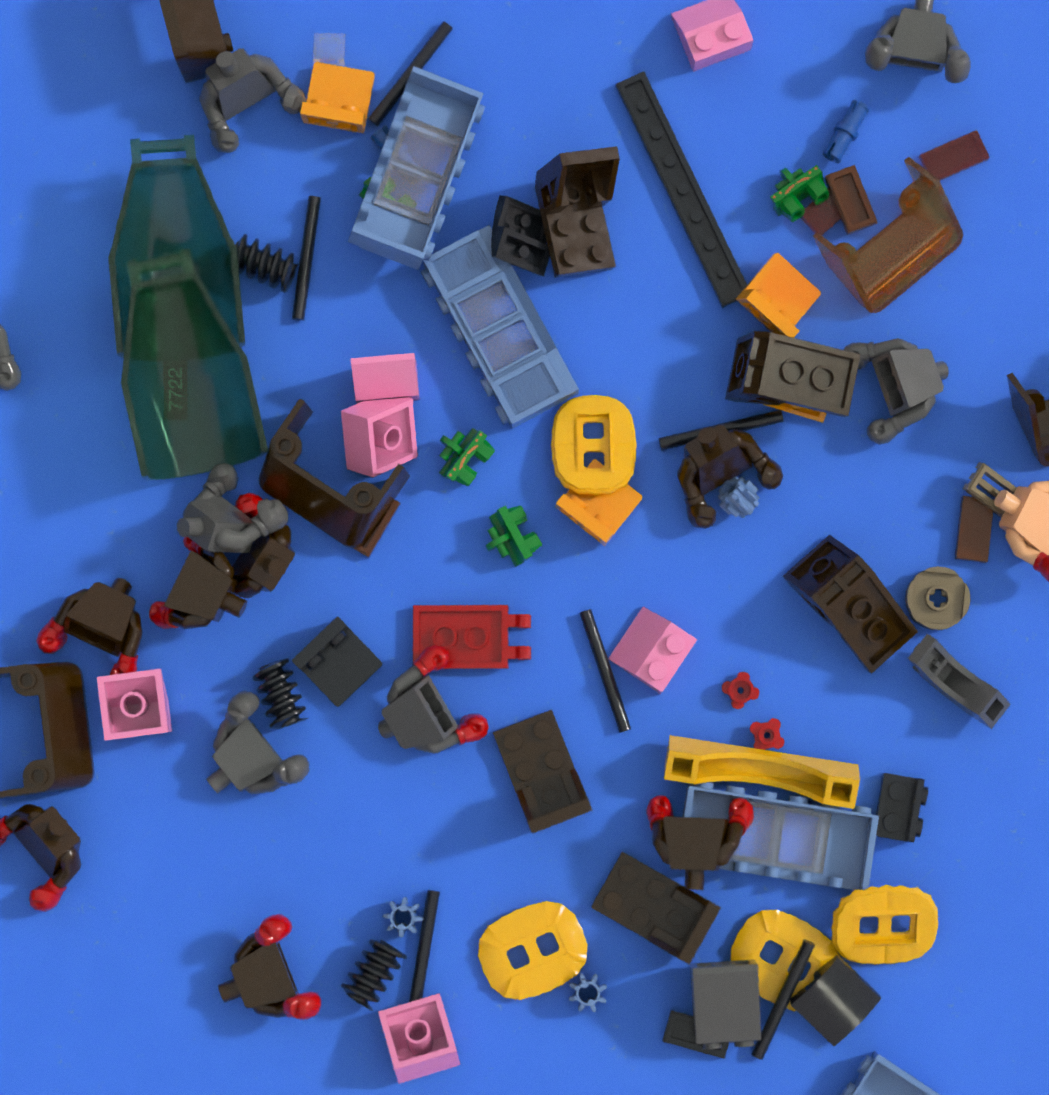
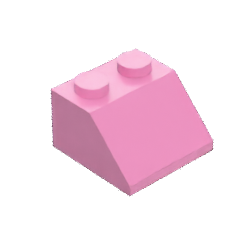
[671,0,753,72]
[351,353,420,404]
[341,397,418,478]
[608,607,697,694]
[97,669,172,741]
[378,993,460,1084]

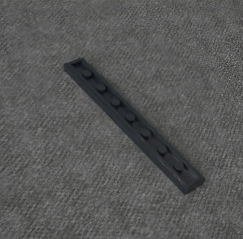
[616,71,747,308]

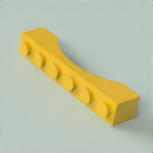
[664,735,860,809]

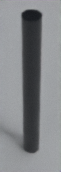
[368,21,453,126]
[292,196,321,321]
[659,410,784,450]
[579,609,631,733]
[409,890,440,1002]
[751,939,815,1060]

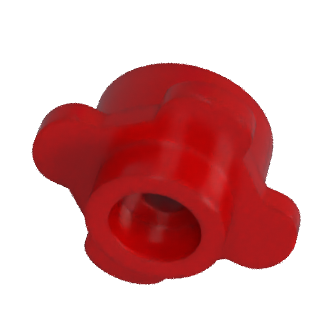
[722,672,759,709]
[750,718,784,750]

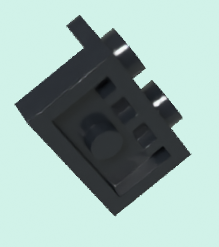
[876,773,928,843]

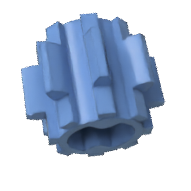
[718,476,760,518]
[383,897,424,938]
[569,973,607,1012]

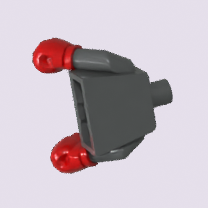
[378,644,489,754]

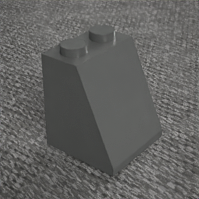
[690,959,761,1049]

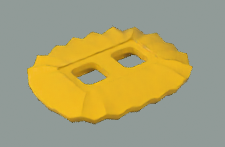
[551,395,637,495]
[831,885,938,965]
[478,901,588,1000]
[731,910,840,1011]

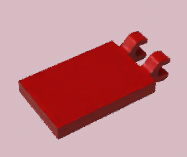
[413,605,531,669]

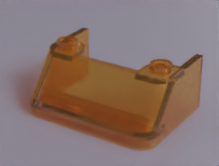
[813,157,963,313]

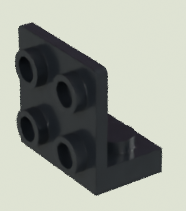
[291,616,382,707]

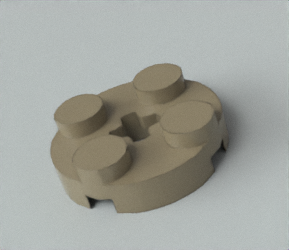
[905,566,970,630]

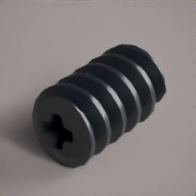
[227,234,298,293]
[253,658,309,729]
[341,939,407,1011]

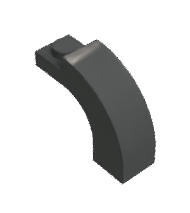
[908,634,1011,729]

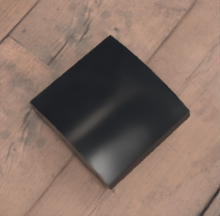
[491,195,550,276]
[790,954,881,1046]

